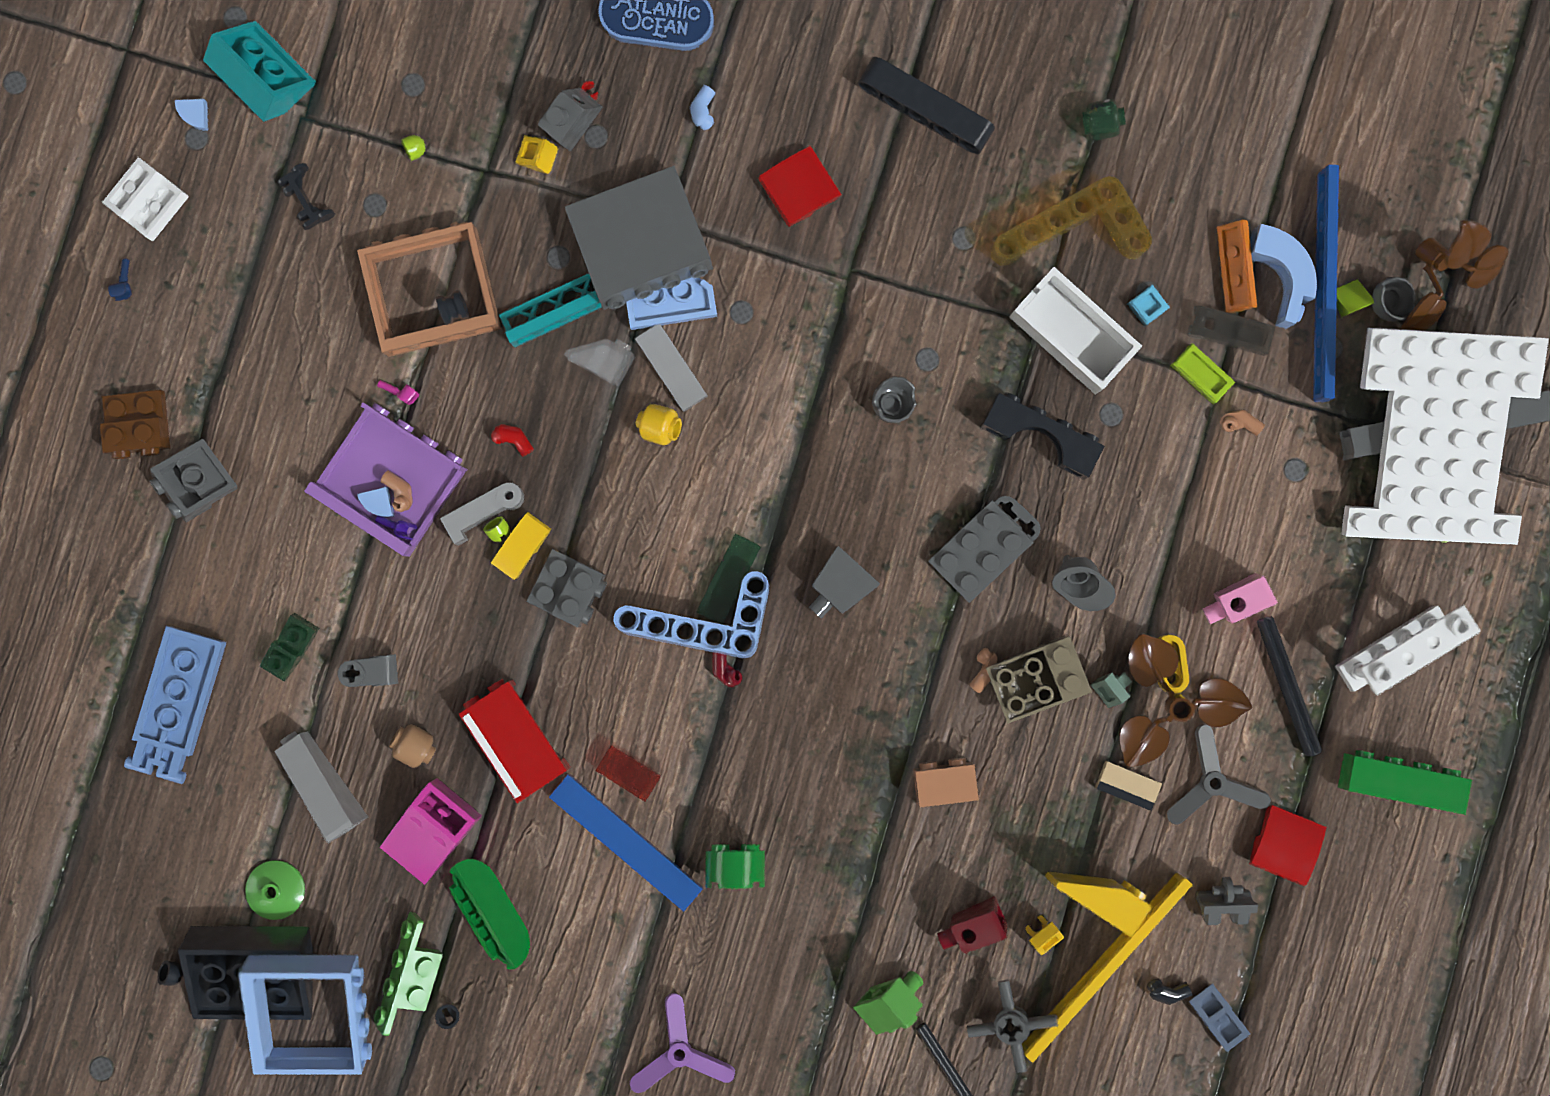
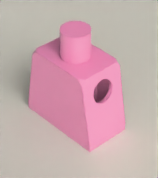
[1202,573,1278,624]

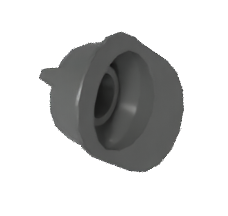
[1052,555,1116,611]

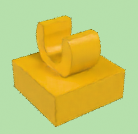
[1026,916,1064,956]

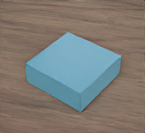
[1127,285,1170,327]

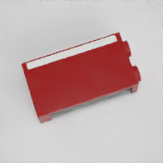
[459,679,571,803]

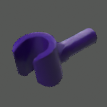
[375,516,417,541]

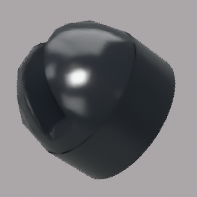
[157,961,184,986]
[435,1003,460,1029]

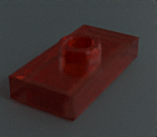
[595,745,661,802]

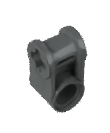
[338,654,399,687]

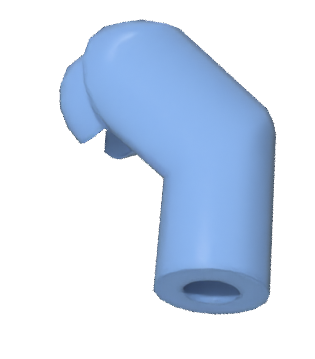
[690,85,715,130]

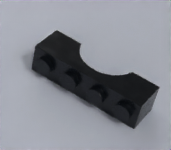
[980,392,1105,480]

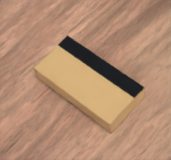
[1095,761,1162,811]

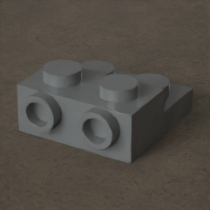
[149,439,237,523]
[526,549,607,628]

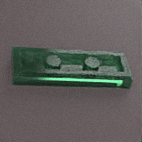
[696,534,761,625]

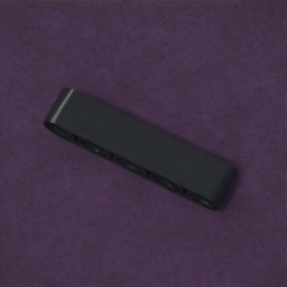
[858,57,995,154]

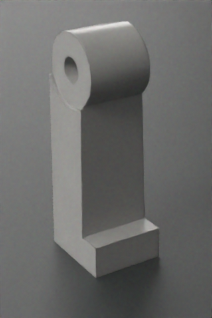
[440,483,524,546]

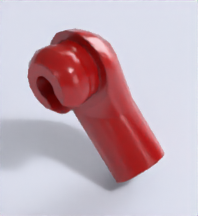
[491,424,534,457]

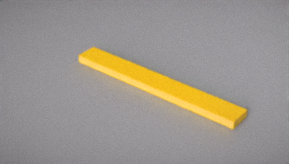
[1022,873,1193,1063]

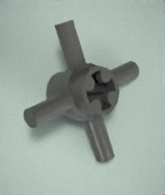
[967,979,1058,1073]

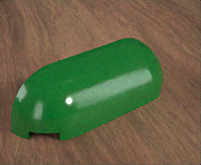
[449,859,530,970]

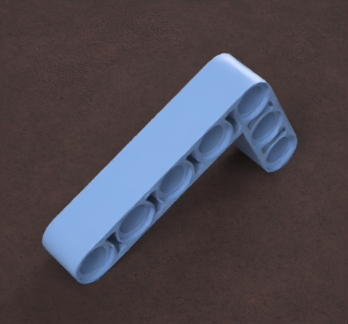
[614,571,769,658]

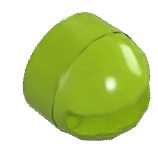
[401,135,425,161]
[483,517,510,542]

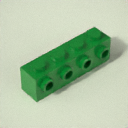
[1338,750,1472,815]

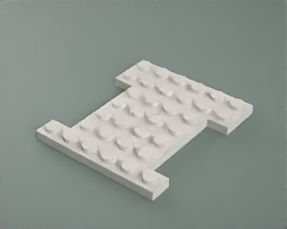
[1341,328,1549,545]

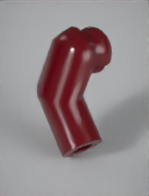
[712,652,742,687]

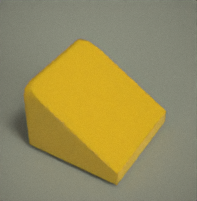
[515,136,558,174]

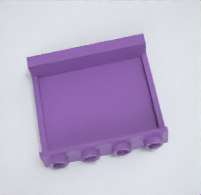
[304,403,467,557]

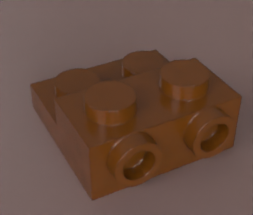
[100,390,170,459]

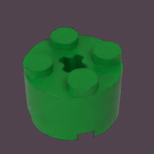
[705,844,765,889]

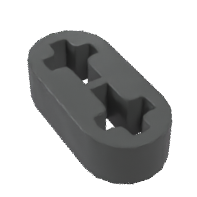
[994,496,1041,541]

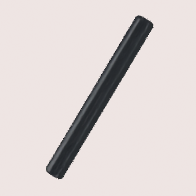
[1257,616,1322,756]

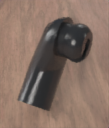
[1147,979,1193,1005]

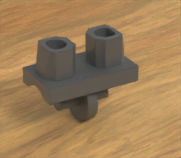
[1196,877,1258,925]

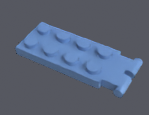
[124,626,227,784]

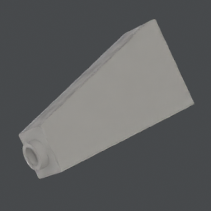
[275,731,368,843]

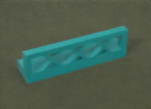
[499,273,602,348]

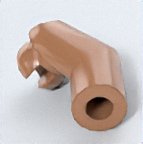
[380,470,413,512]

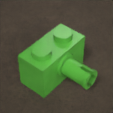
[853,971,923,1035]

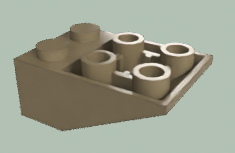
[986,634,1092,723]

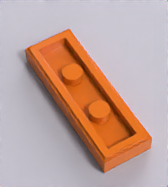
[1217,220,1257,313]

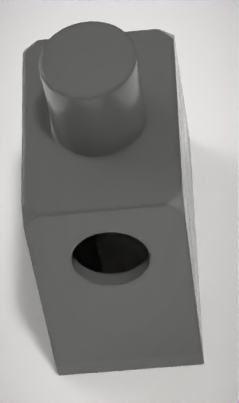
[538,88,603,151]
[809,546,880,619]

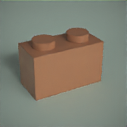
[913,758,979,807]

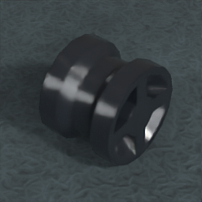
[436,289,469,325]

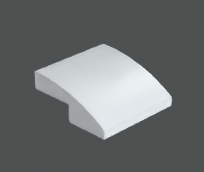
[102,157,189,241]

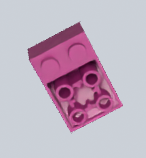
[380,778,482,885]

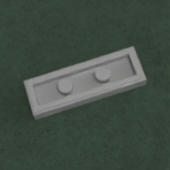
[635,325,708,412]

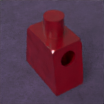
[937,896,1007,954]

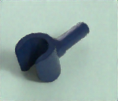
[108,259,132,301]

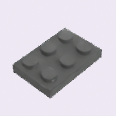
[929,500,1034,603]

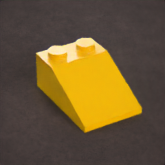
[1045,872,1152,937]

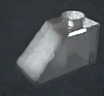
[564,339,635,388]

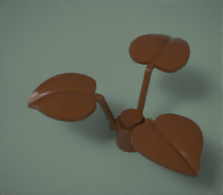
[1399,220,1509,331]
[1119,634,1252,767]

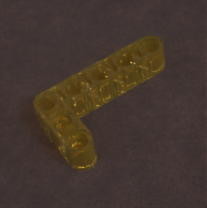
[991,176,1152,266]

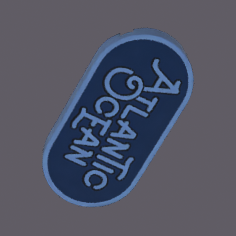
[599,0,714,51]

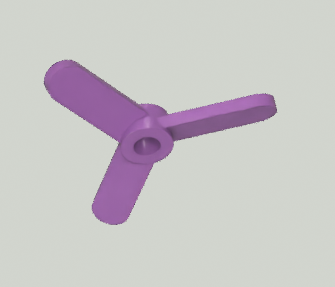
[630,993,735,1093]

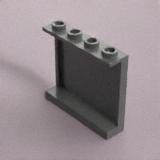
[565,166,713,310]

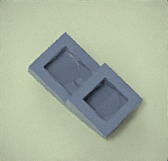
[1189,984,1250,1052]

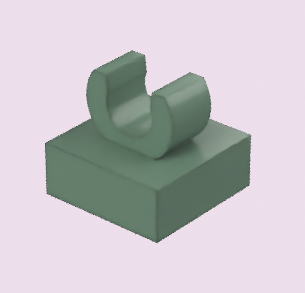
[1091,672,1132,708]

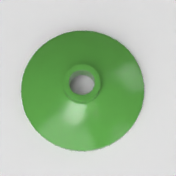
[245,860,305,920]

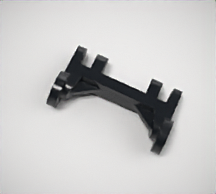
[278,163,335,230]

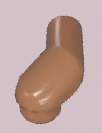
[1220,410,1265,436]
[969,648,998,693]

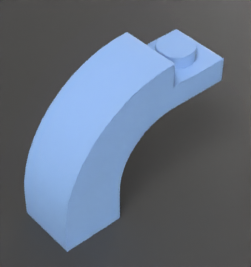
[1250,224,1317,329]

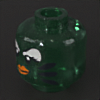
[1082,99,1126,141]

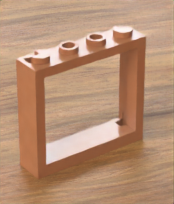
[357,221,501,357]

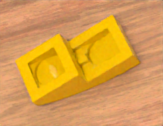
[491,512,551,580]

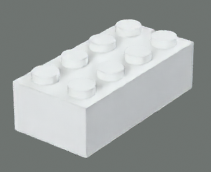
[1009,267,1142,395]

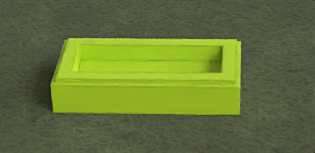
[1170,343,1235,404]

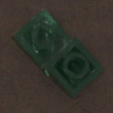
[259,613,320,681]

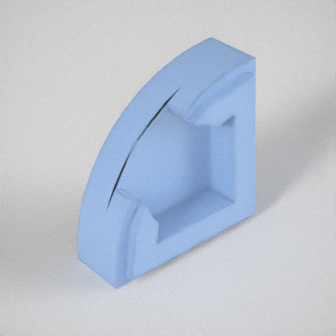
[175,99,208,131]
[357,487,395,517]

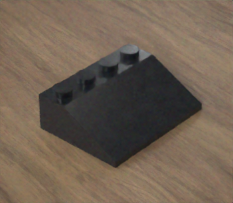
[178,926,313,1020]

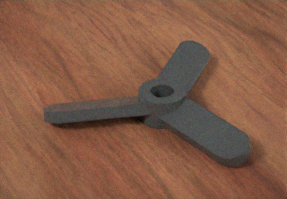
[1167,725,1271,825]

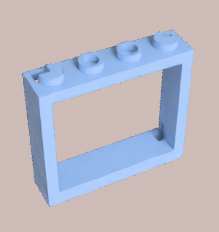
[239,955,372,1074]

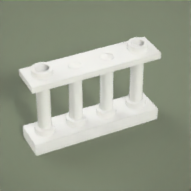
[1335,606,1481,695]

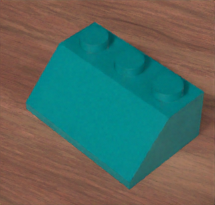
[203,21,316,122]

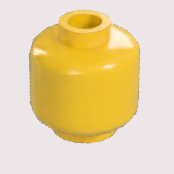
[636,404,682,445]

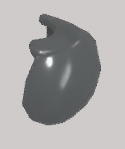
[1372,277,1416,322]
[872,376,917,424]

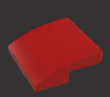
[758,146,841,227]
[1249,805,1327,886]

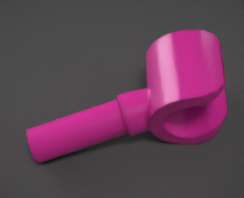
[377,380,420,405]

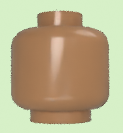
[389,724,436,768]

